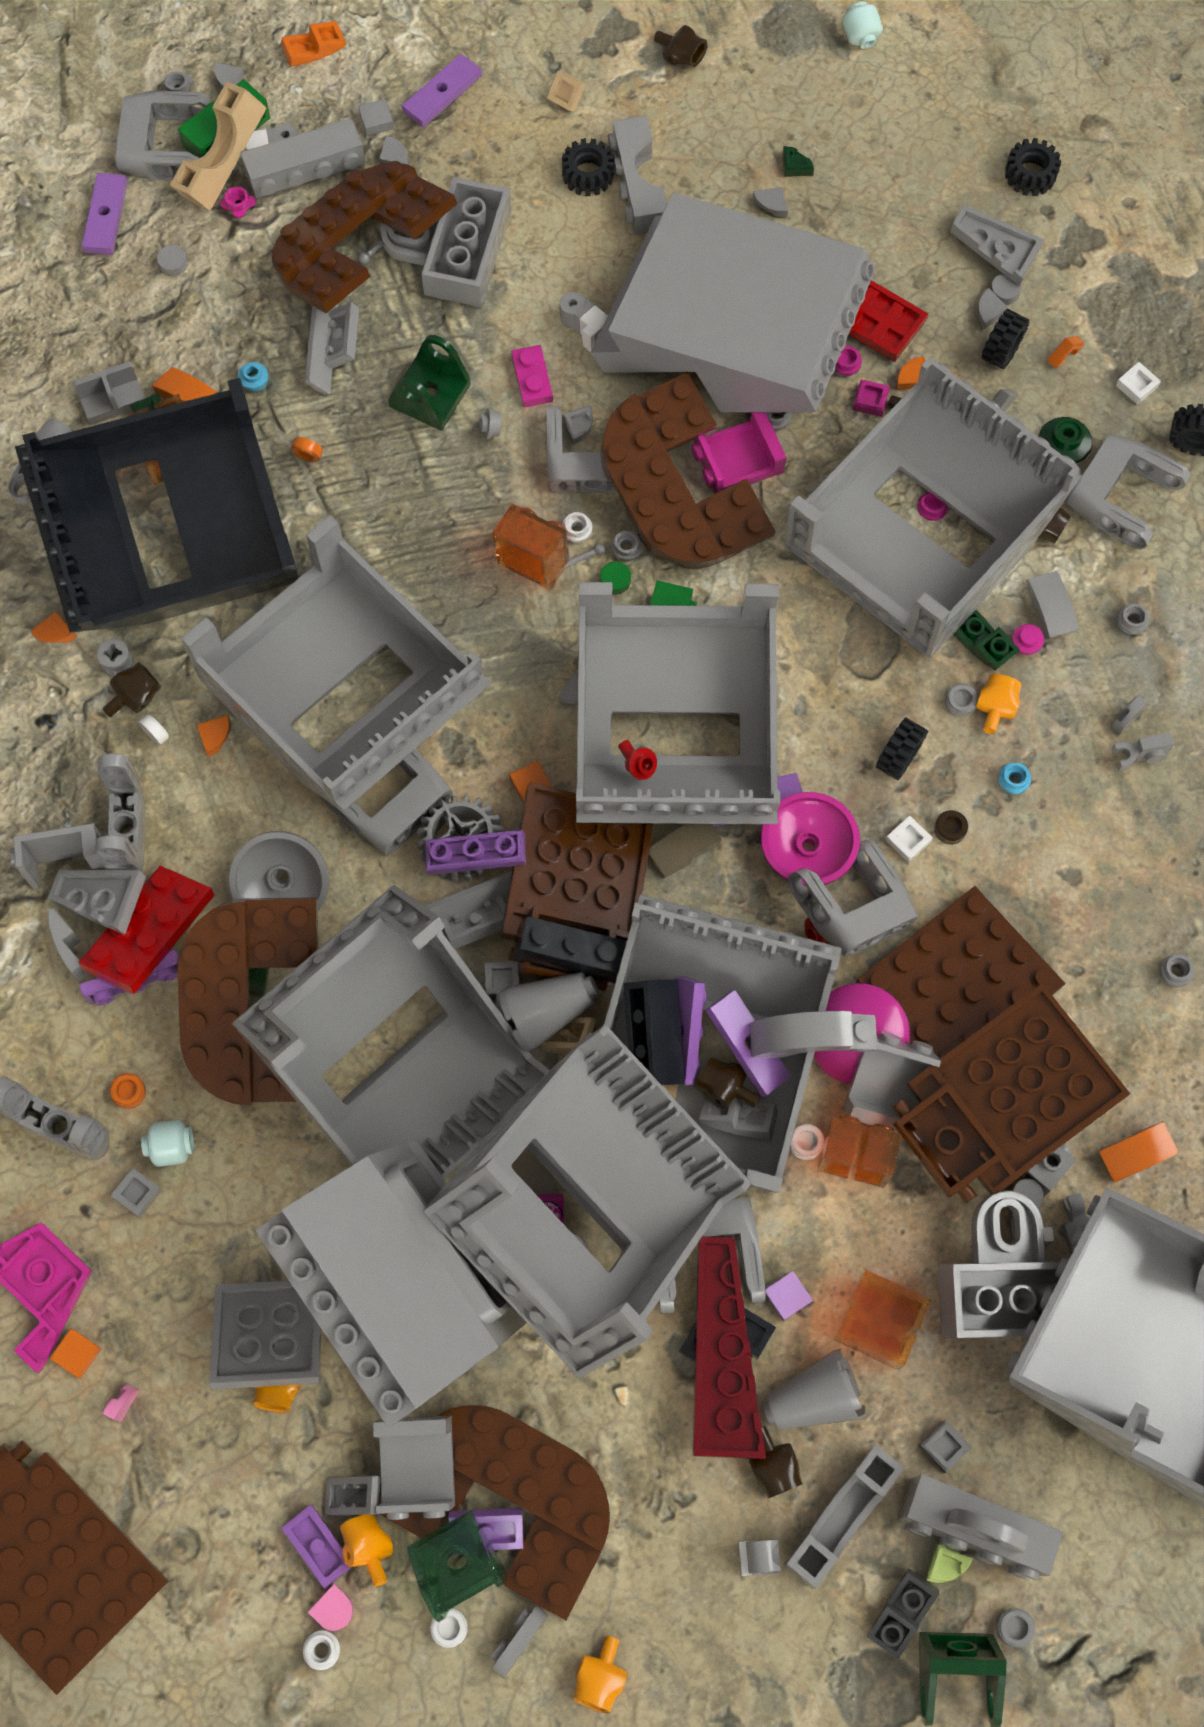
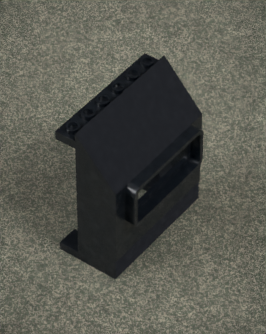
[15,378,298,633]

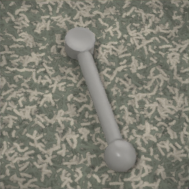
[358,230,401,264]
[546,543,605,577]

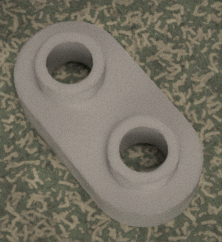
[490,1606,548,1679]

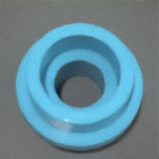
[238,362,269,392]
[998,763,1031,794]

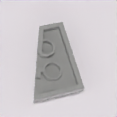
[950,205,1044,286]
[48,870,146,935]

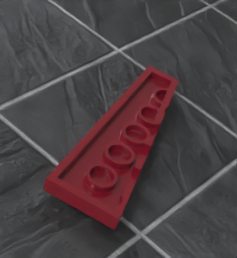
[693,1236,766,1459]

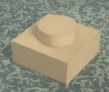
[547,71,586,111]

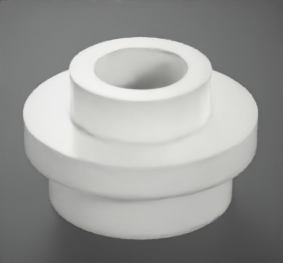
[562,512,592,543]
[303,1631,340,1670]

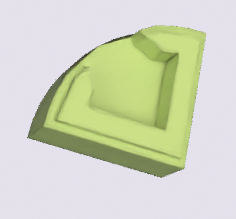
[925,1544,973,1583]

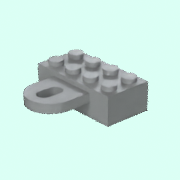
[381,177,511,308]
[938,1191,1060,1338]
[897,1474,1063,1581]

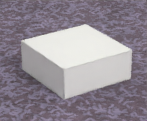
[1116,362,1161,405]
[885,816,933,863]

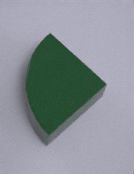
[782,146,814,177]

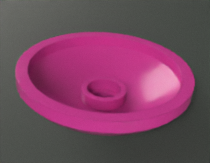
[761,792,860,887]
[814,983,910,1085]

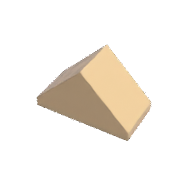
[537,1017,596,1057]

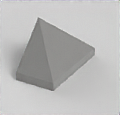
[324,1476,381,1516]

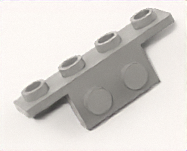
[305,302,359,396]
[425,871,512,949]

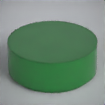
[600,561,631,594]

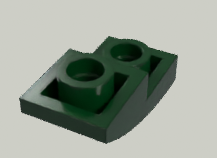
[953,609,1020,671]

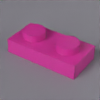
[511,345,553,408]

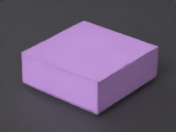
[765,1271,813,1321]

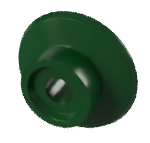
[1038,417,1093,463]

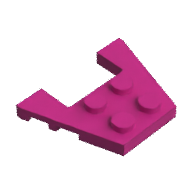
[0,1222,93,1373]

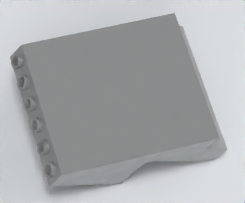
[591,192,875,412]
[1006,1187,1204,1508]

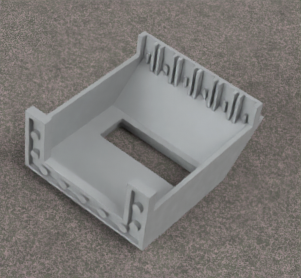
[785,357,1082,659]
[181,515,492,811]
[576,582,780,824]
[232,885,550,1179]
[604,894,842,1193]
[423,1024,751,1378]
[256,1139,527,1428]

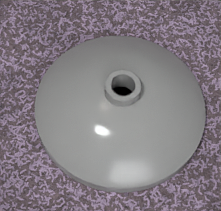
[229,831,329,911]

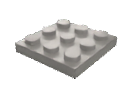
[209,1281,322,1390]

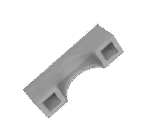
[608,116,667,235]
[783,1445,905,1589]

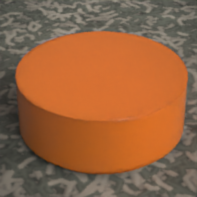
[291,437,323,462]
[110,1073,146,1109]

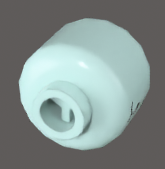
[842,1,883,49]
[141,1120,194,1167]

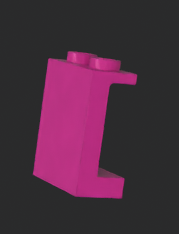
[691,411,787,494]

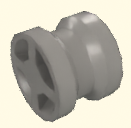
[97,638,134,677]

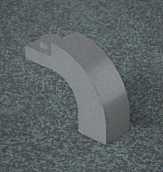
[750,1011,878,1058]

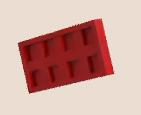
[848,280,929,362]
[78,865,215,994]

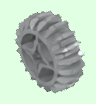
[417,794,505,882]

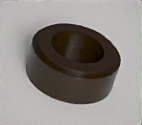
[934,810,968,845]

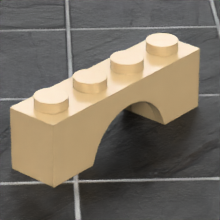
[169,81,266,211]

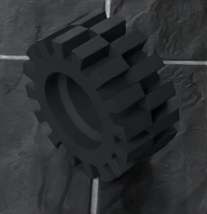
[562,138,614,196]
[1005,138,1061,196]
[981,309,1030,370]
[1169,404,1204,456]
[875,717,928,780]

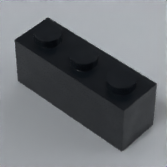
[512,916,625,983]
[623,979,685,1085]

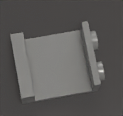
[10,823,106,889]
[842,1031,941,1132]
[373,1416,455,1520]

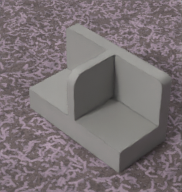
[73,362,145,425]

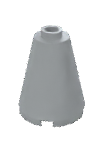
[499,972,599,1051]
[763,1348,867,1430]

